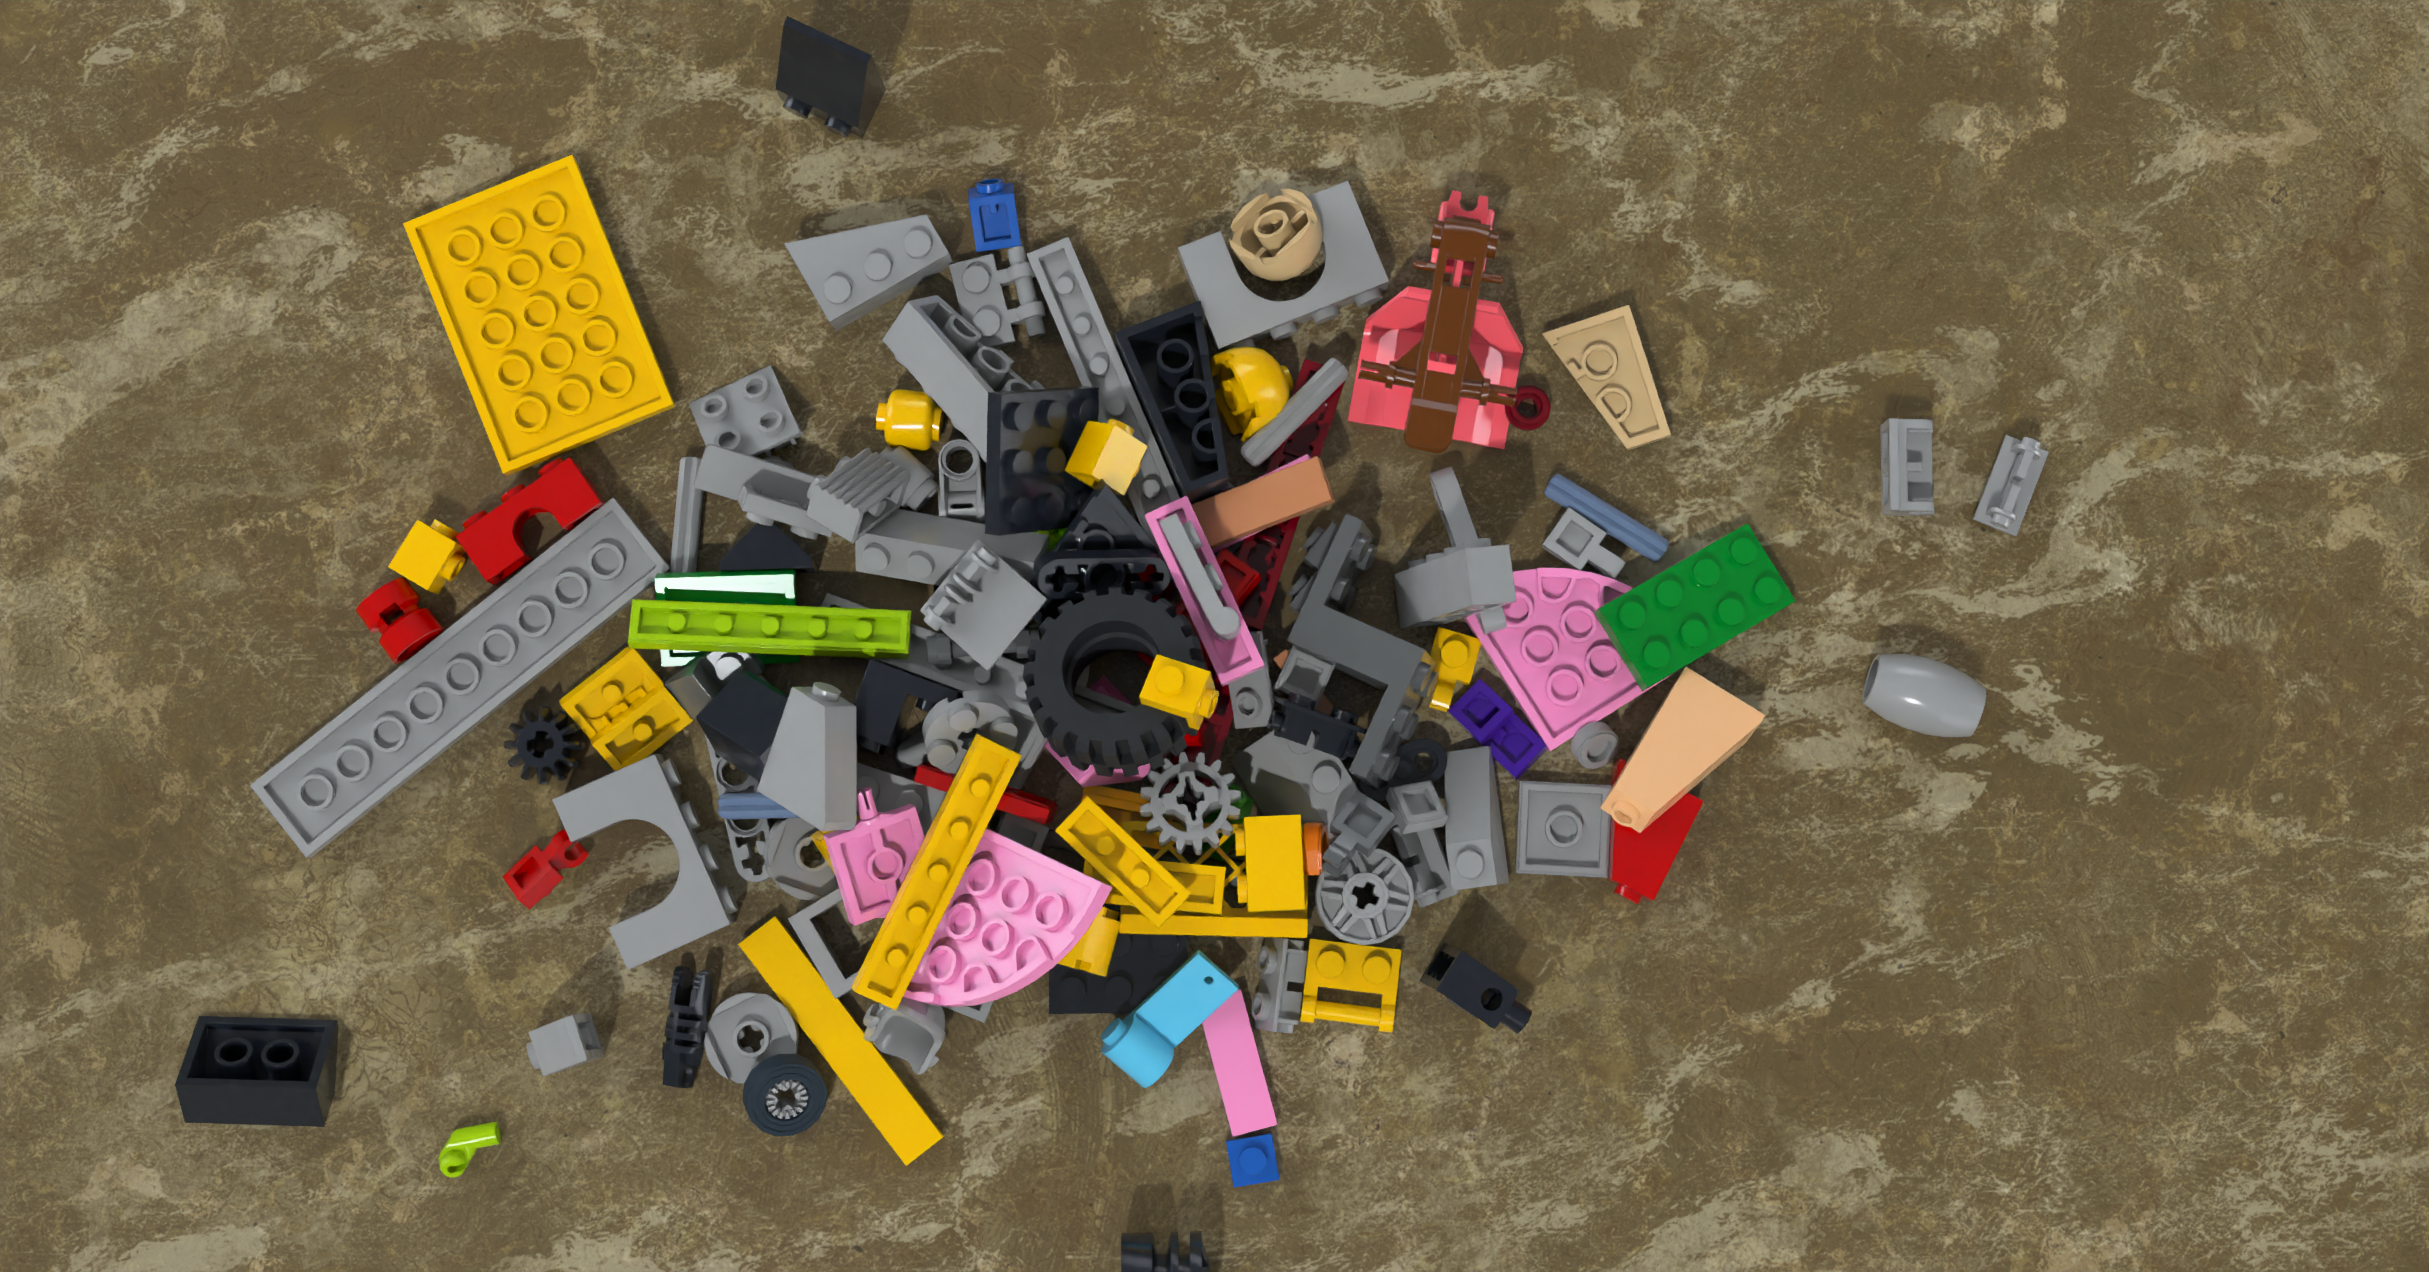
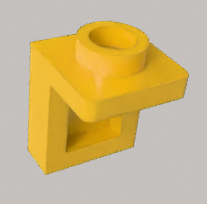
[1139,654,1219,730]

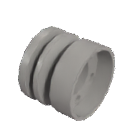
[1314,848,1414,945]

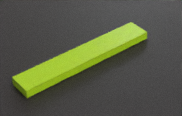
[628,599,912,659]

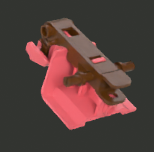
[1347,190,1523,453]

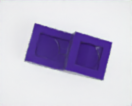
[1448,679,1547,781]

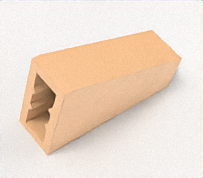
[1600,667,1765,833]

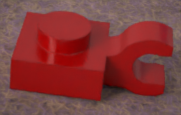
[502,829,589,910]

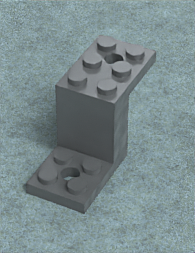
[1287,514,1439,790]

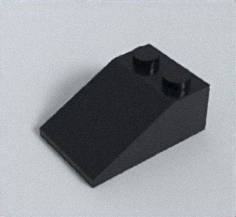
[775,16,886,138]

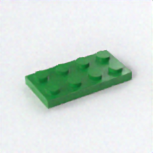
[1594,523,1795,691]

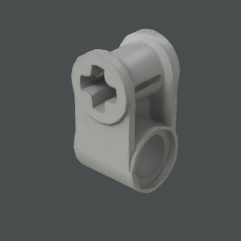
[938,439,986,524]

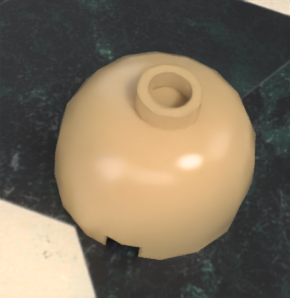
[1229,189,1323,281]

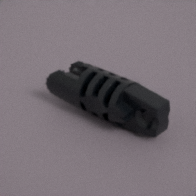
[662,966,715,1088]

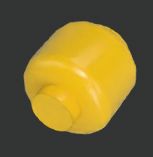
[876,389,944,451]

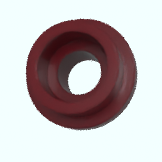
[1505,385,1551,431]

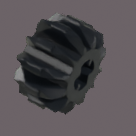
[504,706,585,785]

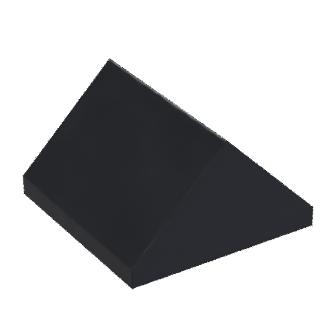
[696,670,789,781]

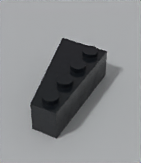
[1115,301,1229,505]

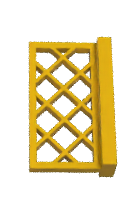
[1119,821,1308,938]

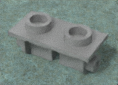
[1973,435,2049,536]
[1228,630,1279,729]
[1388,820,1459,908]
[1251,937,1308,1034]

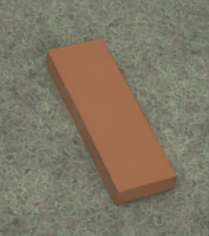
[1191,456,1335,549]

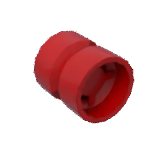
[356,577,444,664]

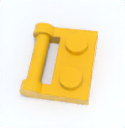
[1300,939,1402,1033]

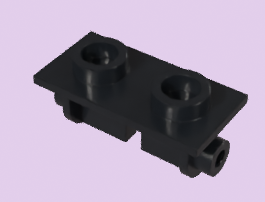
[1267,692,1367,760]

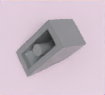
[526,1012,605,1076]

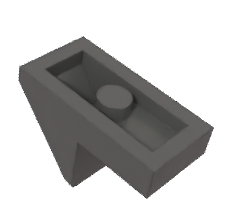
[664,651,765,720]

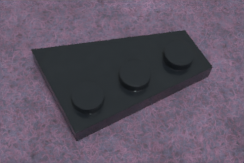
[1030,479,1160,625]

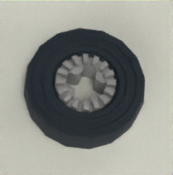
[743,1054,827,1137]

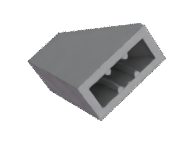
[757,682,857,831]

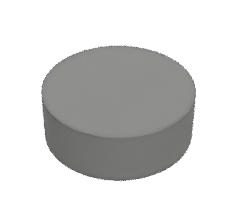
[1571,722,1619,769]

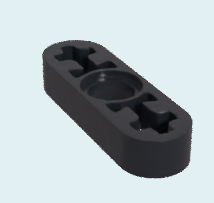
[1033,549,1171,599]

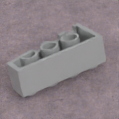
[882,295,1045,462]

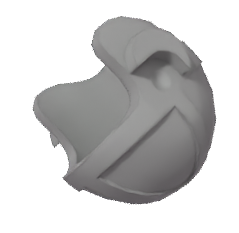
[863,997,946,1075]

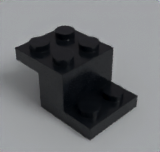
[853,659,963,755]

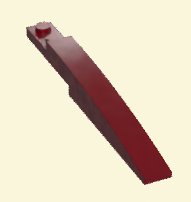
[1161,359,1346,807]

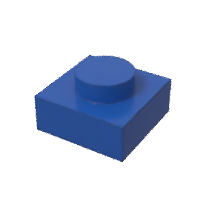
[1226,1133,1279,1188]

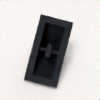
[720,522,818,574]

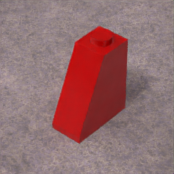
[1607,759,1704,905]

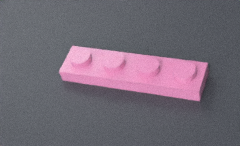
[1144,495,1265,686]

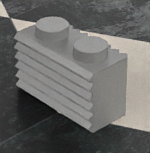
[806,447,910,544]

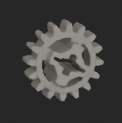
[1140,752,1241,855]

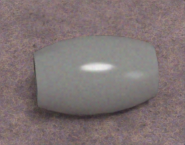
[1862,654,1986,737]

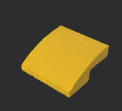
[559,646,693,771]

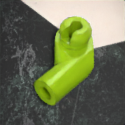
[439,1122,501,1178]

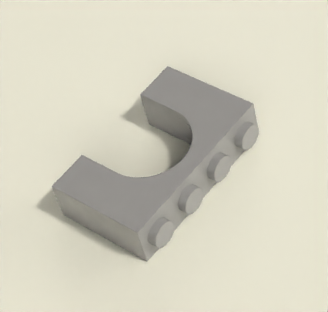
[1178,181,1389,353]
[552,754,738,970]

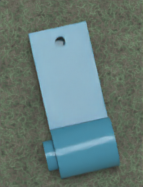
[1101,949,1239,1088]

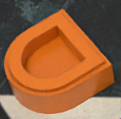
[1302,822,1329,875]

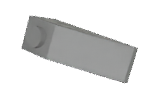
[1445,746,1510,891]

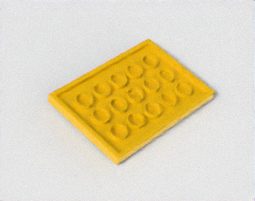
[403,155,676,476]

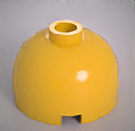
[1210,346,1293,442]

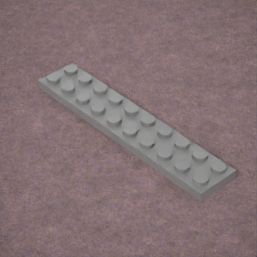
[250,498,671,858]

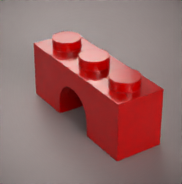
[455,457,606,586]

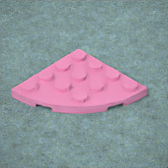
[1464,567,1684,752]
[903,828,1112,1007]

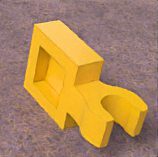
[1429,627,1481,712]

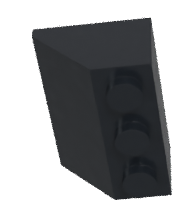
[175,1016,338,1127]

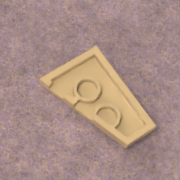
[1542,305,1671,450]

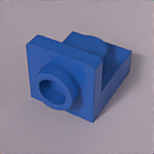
[968,178,1021,252]

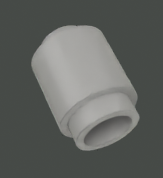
[879,446,940,512]

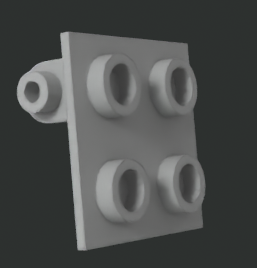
[689,365,803,458]
[920,539,1048,671]

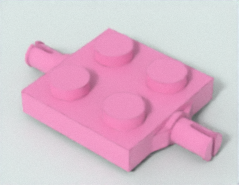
[823,787,925,926]

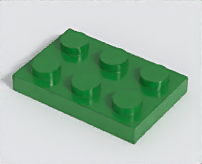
[654,569,801,667]

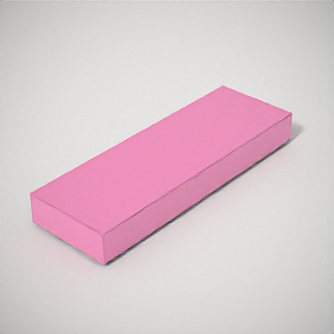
[1202,989,1278,1137]

